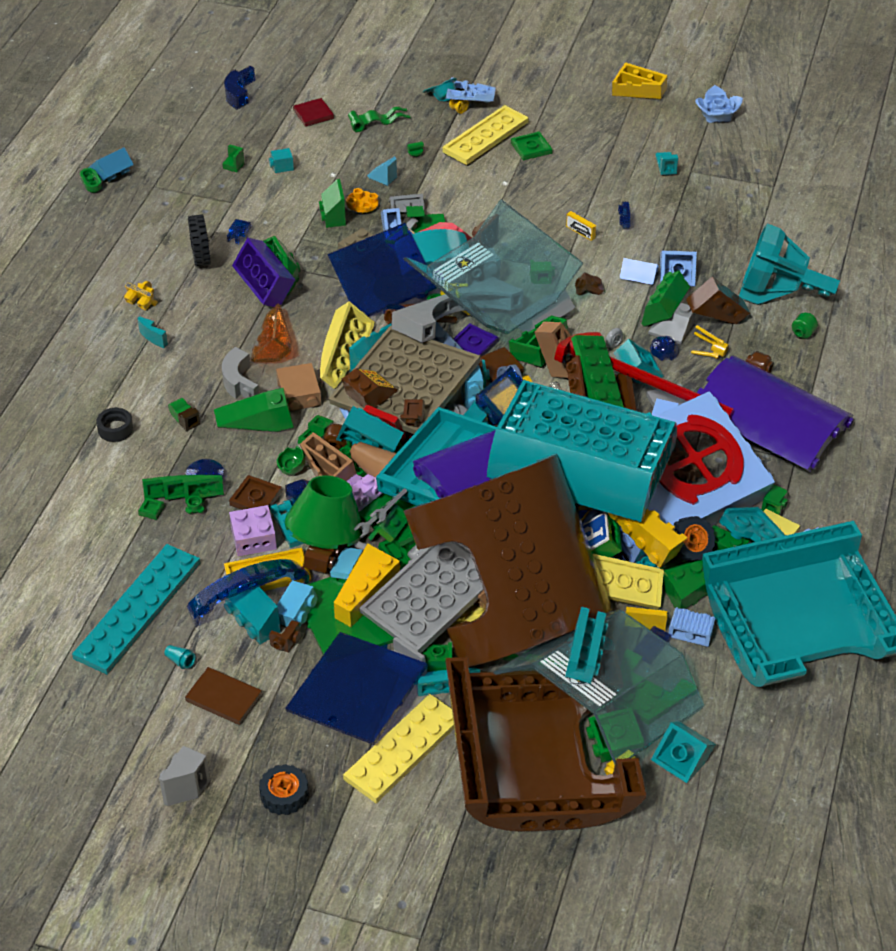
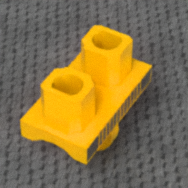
[124,281,158,311]

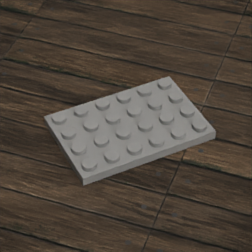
[359,542,484,653]

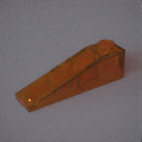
[251,303,292,362]

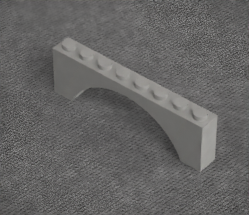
[392,279,524,342]

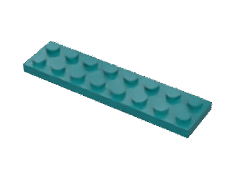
[72,544,200,675]

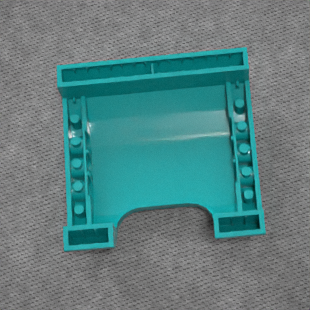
[702,521,896,687]

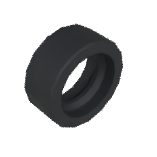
[96,407,133,442]

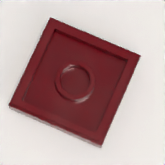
[293,98,334,127]

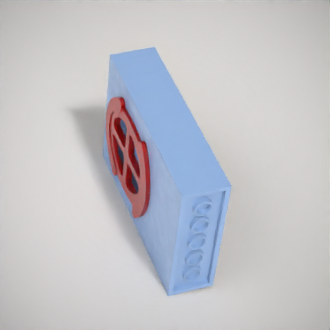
[595,391,775,563]

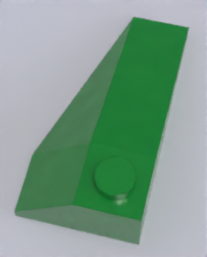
[214,388,294,432]

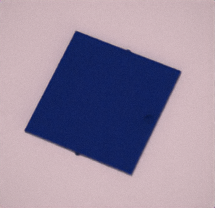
[327,223,437,317]
[285,632,428,745]

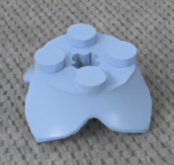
[695,85,743,123]

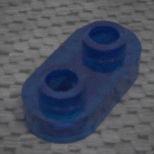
[618,201,630,229]

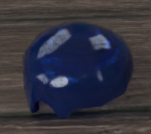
[650,336,678,361]

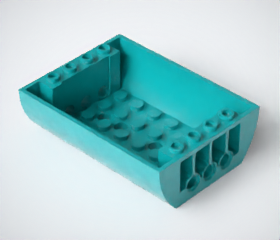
[487,380,677,522]

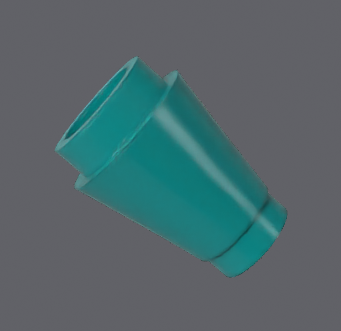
[164,645,196,669]

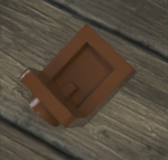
[575,272,604,295]
[400,399,425,426]
[269,620,302,653]

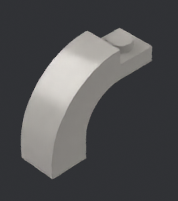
[222,347,259,398]

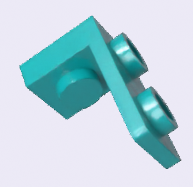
[655,152,678,175]

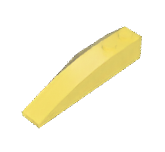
[320,301,375,389]

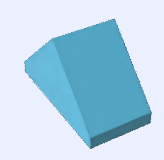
[367,156,397,186]

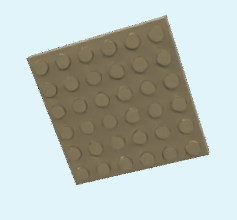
[328,326,481,434]

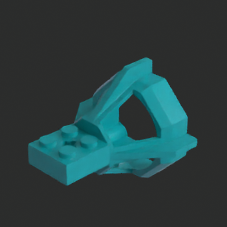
[739,224,840,305]

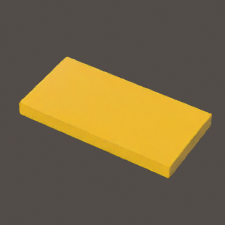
[224,547,311,591]

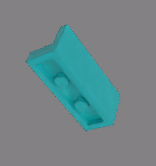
[415,666,480,696]

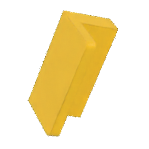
[624,607,667,632]

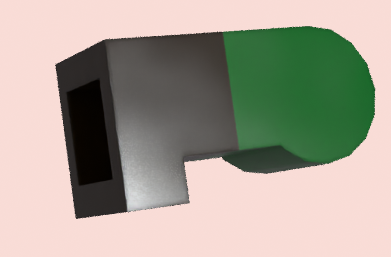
[168,398,200,432]

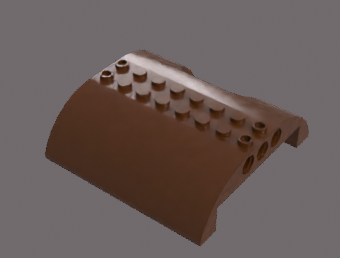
[404,454,612,667]
[445,652,646,832]

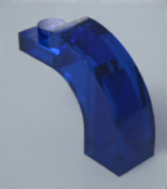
[224,65,255,110]

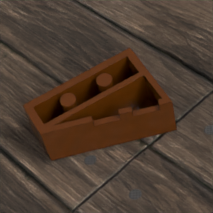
[686,276,750,324]

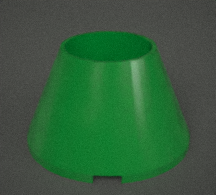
[285,475,362,549]

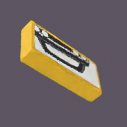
[566,211,596,241]

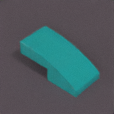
[137,316,168,348]

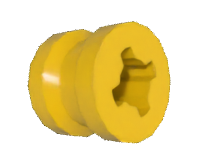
[449,99,469,114]

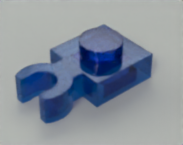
[227,219,251,244]

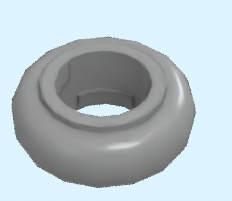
[605,328,623,349]

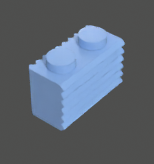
[668,607,715,647]

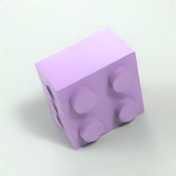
[229,505,277,556]

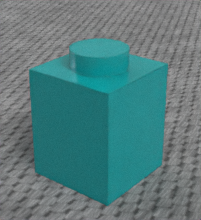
[269,148,294,173]

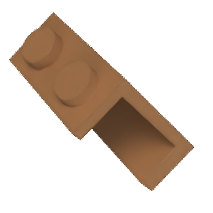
[276,363,321,411]

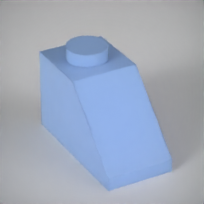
[381,208,402,239]

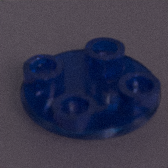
[185,459,224,479]

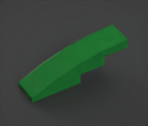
[142,475,224,500]

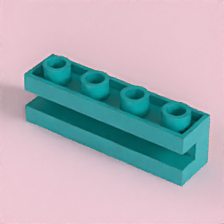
[565,607,608,683]

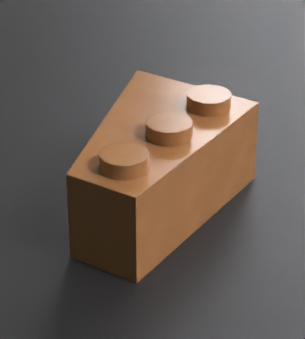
[300,432,356,481]

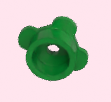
[185,495,205,514]

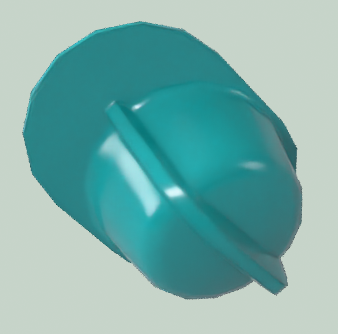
[422,78,457,101]

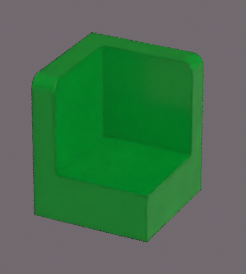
[222,144,245,173]

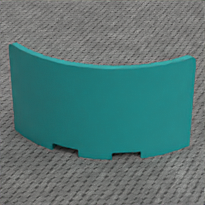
[395,229,471,282]

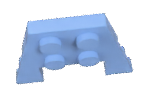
[446,77,496,103]

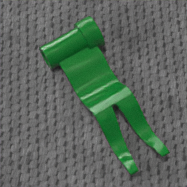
[348,107,411,132]

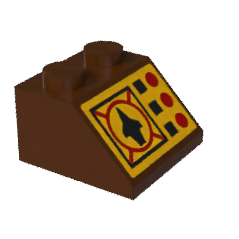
[342,368,398,408]

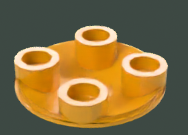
[346,188,379,213]

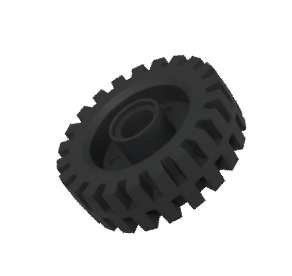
[188,214,211,266]

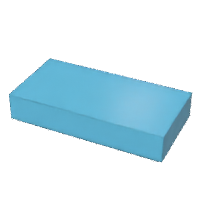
[330,547,363,579]

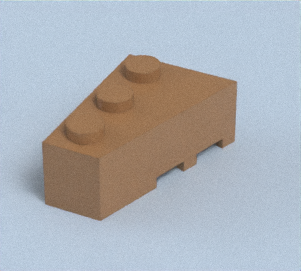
[534,322,576,378]

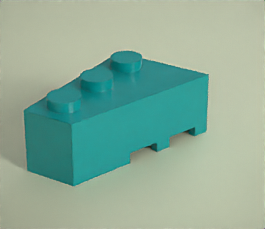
[336,406,404,452]

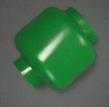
[791,312,818,339]

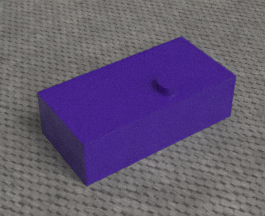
[232,237,295,308]

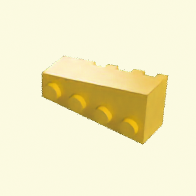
[608,509,688,568]
[334,543,400,627]

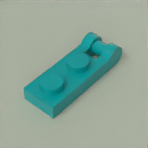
[270,500,305,548]

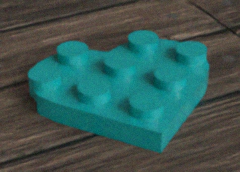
[719,507,785,542]

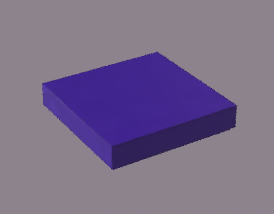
[453,323,499,357]

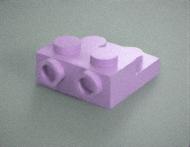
[347,474,383,511]

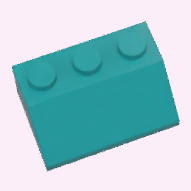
[224,569,281,645]

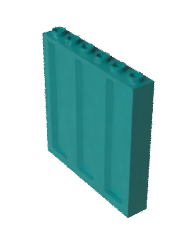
[376,407,497,506]

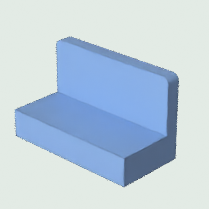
[620,258,659,285]

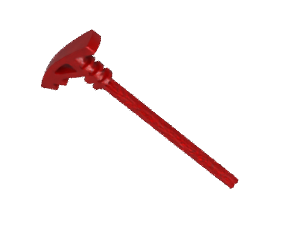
[554,332,734,418]

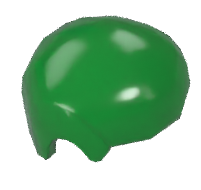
[276,446,305,475]

